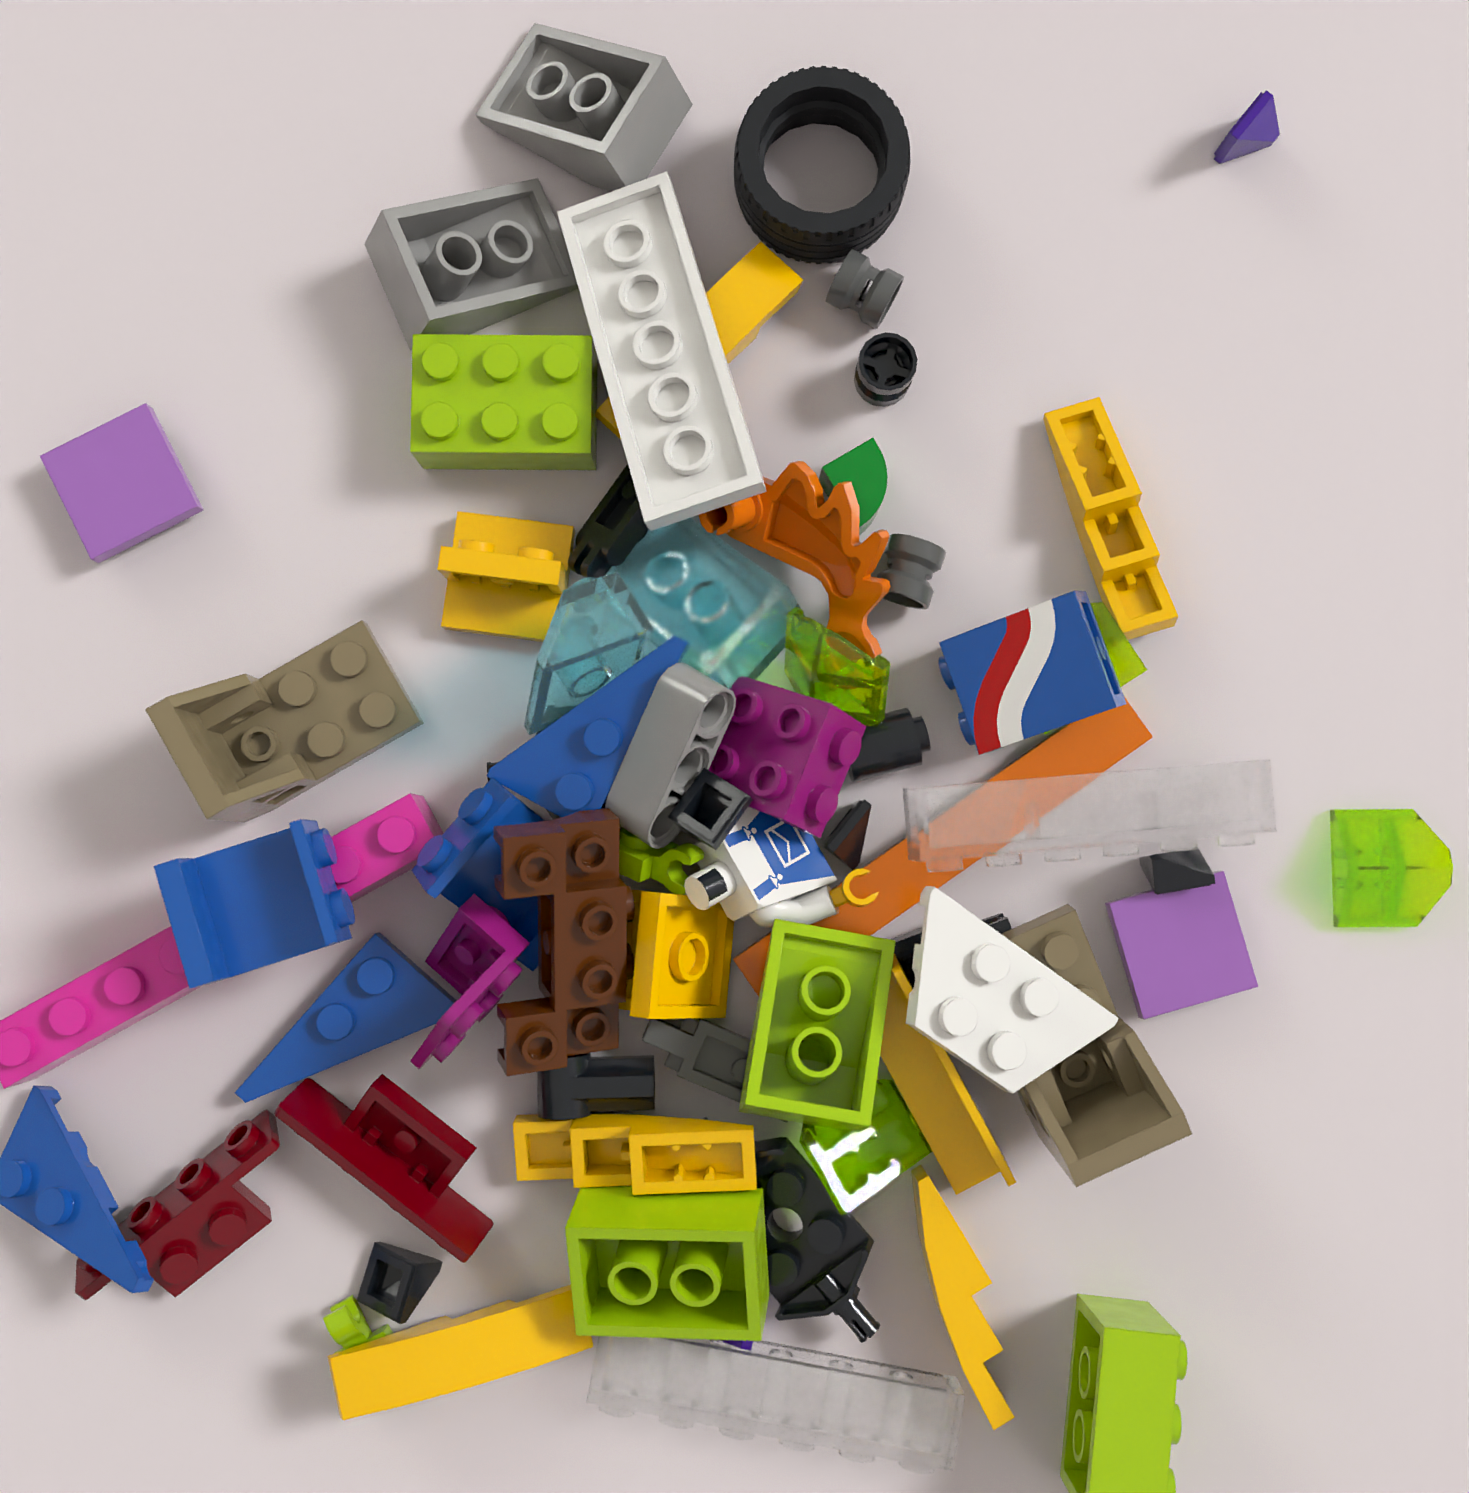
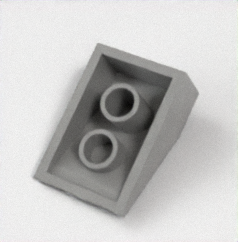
[476,23,693,192]
[364,178,579,350]

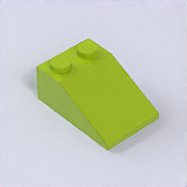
[739,919,896,1133]

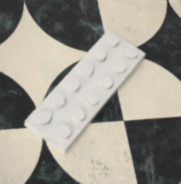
[557,171,767,531]

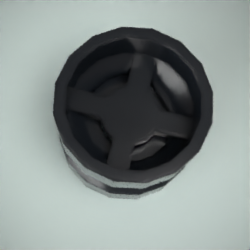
[854,332,918,407]

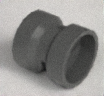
[825,249,904,329]
[877,534,946,610]

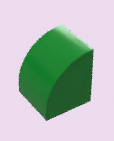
[819,438,888,536]

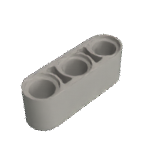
[605,662,736,849]

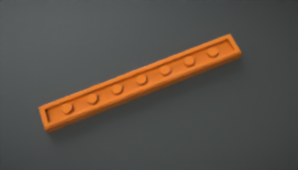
[733,697,1153,997]

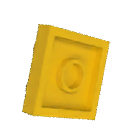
[437,511,575,644]
[619,890,734,1019]

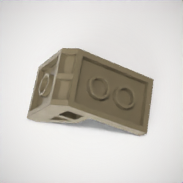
[145,620,424,822]
[1002,904,1192,1187]

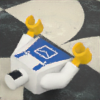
[684,807,879,928]

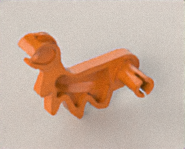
[699,461,891,688]

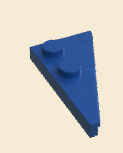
[486,636,691,817]
[235,932,457,1103]
[0,1085,154,1293]

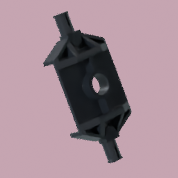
[703,1117,880,1343]

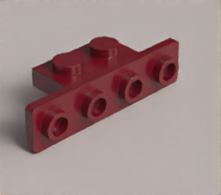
[274,1074,494,1263]
[75,1109,280,1300]

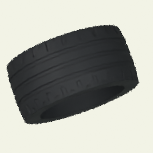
[734,66,911,264]

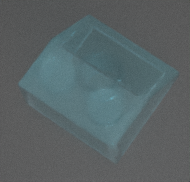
[524,571,654,735]

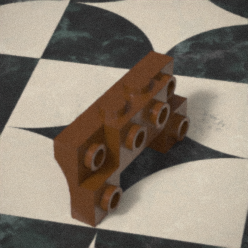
[493,808,635,1076]

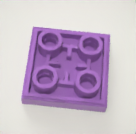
[40,403,204,563]
[1105,871,1258,1019]

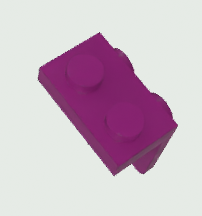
[709,676,866,838]
[410,894,530,1070]

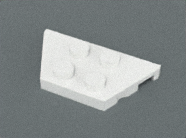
[906,886,1119,1094]

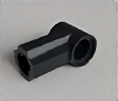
[537,1053,655,1120]

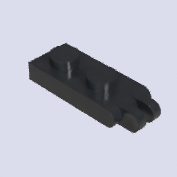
[568,464,649,582]

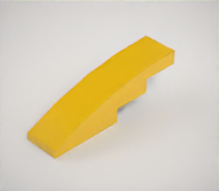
[595,241,803,440]
[1043,397,1178,643]
[513,1114,757,1195]
[911,1165,1015,1430]
[327,1284,594,1420]

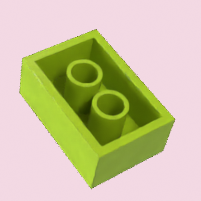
[410,334,598,470]
[565,1186,770,1341]
[1060,1294,1187,1493]

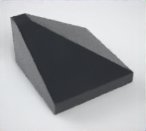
[668,767,753,850]
[823,799,872,871]
[1139,847,1215,895]
[356,1242,443,1324]

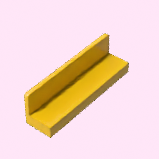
[880,954,1017,1195]

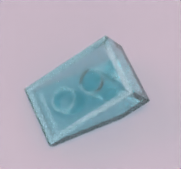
[589,518,808,689]

